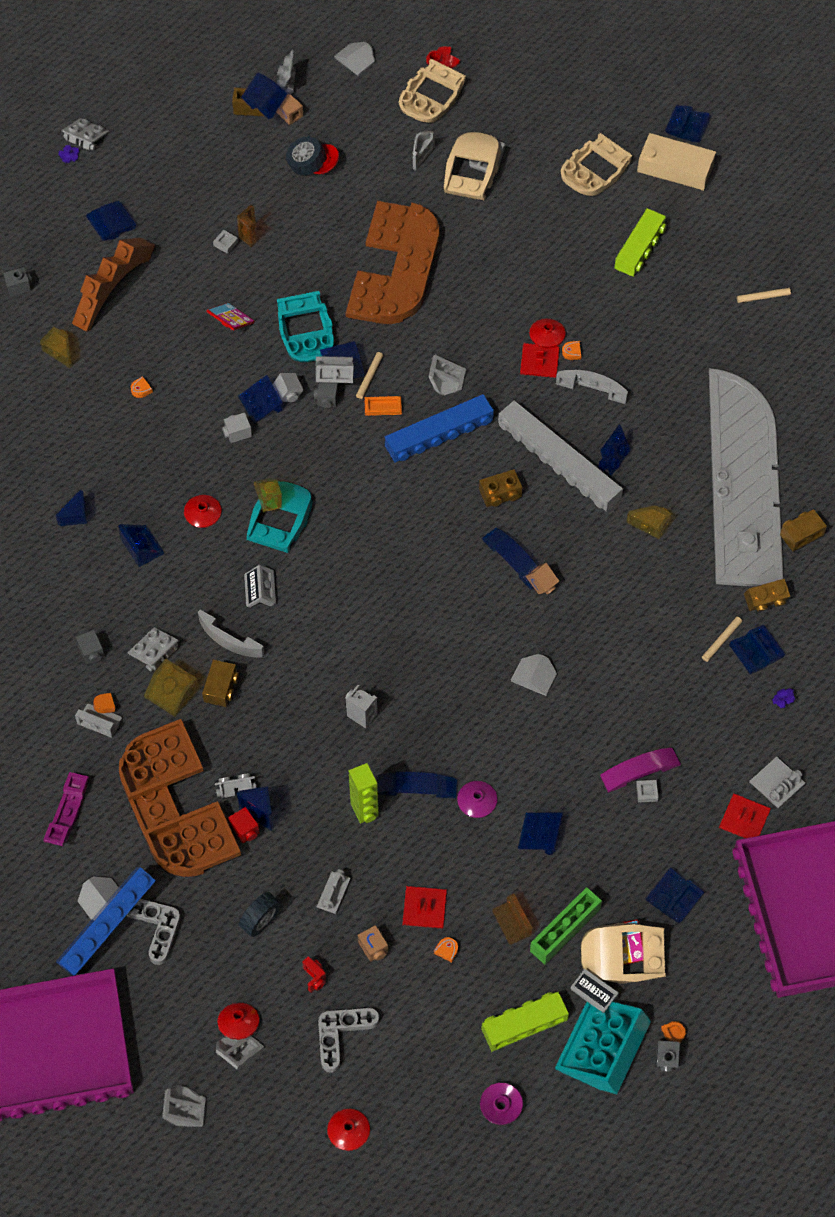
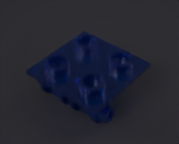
[238,375,283,424]
[598,424,631,476]
[518,813,562,855]

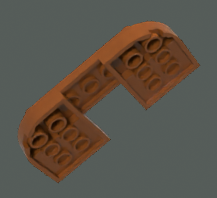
[345,201,439,324]
[119,719,241,877]

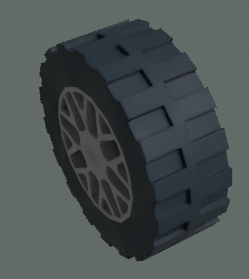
[286,136,326,176]
[239,892,281,937]

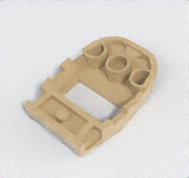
[399,59,465,123]
[444,132,501,200]
[561,133,632,196]
[581,923,666,984]

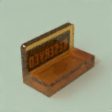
[236,205,256,247]
[492,894,532,945]

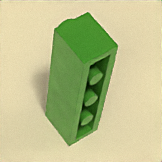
[530,887,602,965]

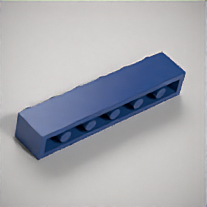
[385,394,493,462]
[56,867,156,976]

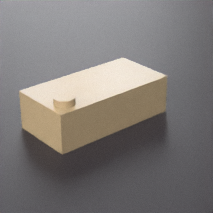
[637,133,716,190]

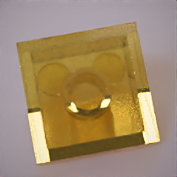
[144,659,199,717]

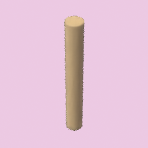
[737,288,791,303]
[356,352,383,399]
[702,617,742,662]

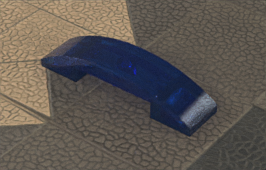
[482,528,537,590]
[377,772,457,798]

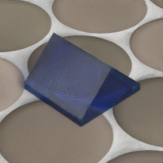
[118,524,164,567]
[237,786,273,831]

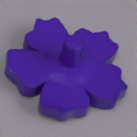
[58,145,80,163]
[772,688,795,708]

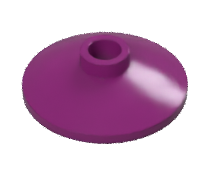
[457,781,497,818]
[480,1083,523,1125]

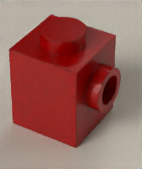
[228,807,259,844]

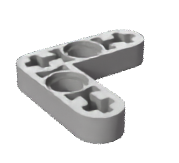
[126,899,180,965]
[318,1008,379,1072]

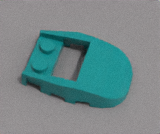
[277,291,334,362]
[247,481,312,553]

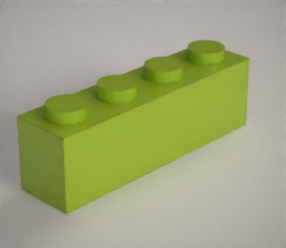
[614,208,667,277]
[349,763,378,824]
[482,992,569,1052]

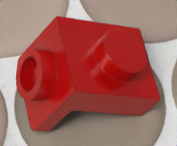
[302,956,326,993]

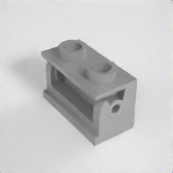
[315,356,354,383]
[345,685,377,728]

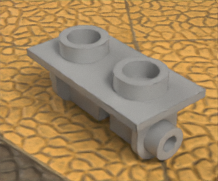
[215,773,256,798]
[317,869,351,914]

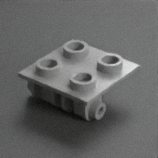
[276,50,296,97]
[62,118,109,151]
[128,627,178,672]
[749,757,805,808]

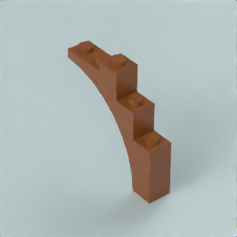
[72,237,155,332]

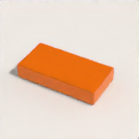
[365,396,402,416]

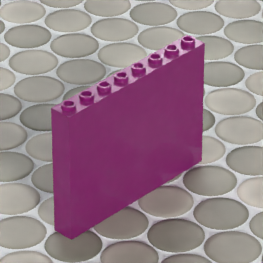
[732,821,835,998]
[0,969,134,1121]

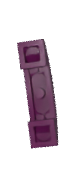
[600,748,681,793]
[43,772,89,846]

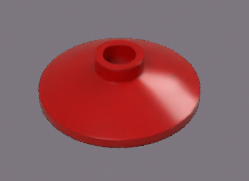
[314,144,339,174]
[529,319,565,348]
[184,495,221,528]
[217,1003,259,1040]
[327,1109,370,1151]

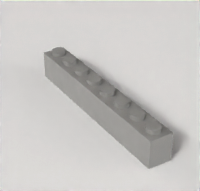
[498,401,623,512]

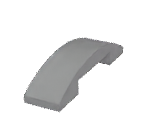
[556,370,628,404]
[198,610,265,657]

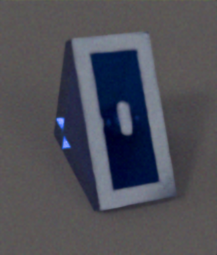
[55,490,87,526]

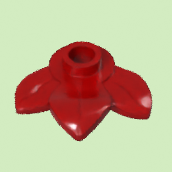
[426,47,460,68]

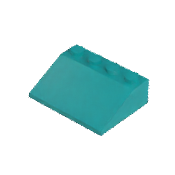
[555,1002,651,1094]

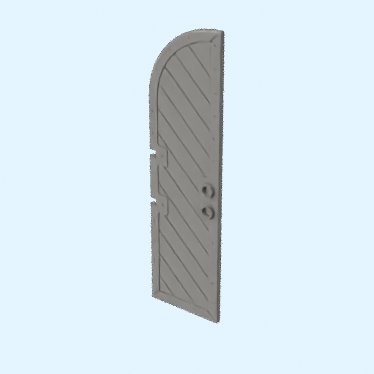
[709,368,784,587]

